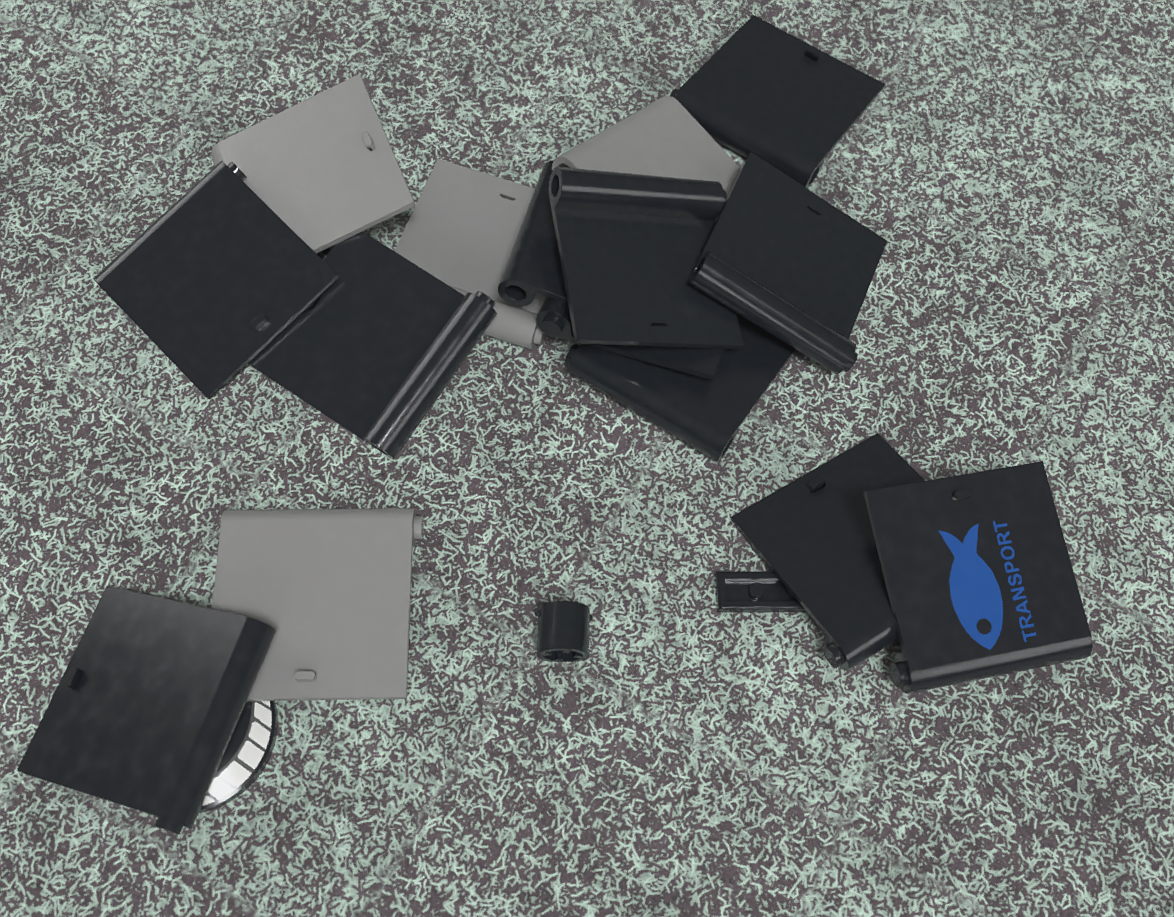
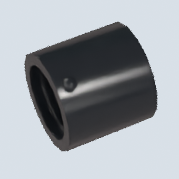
[535,601,593,662]

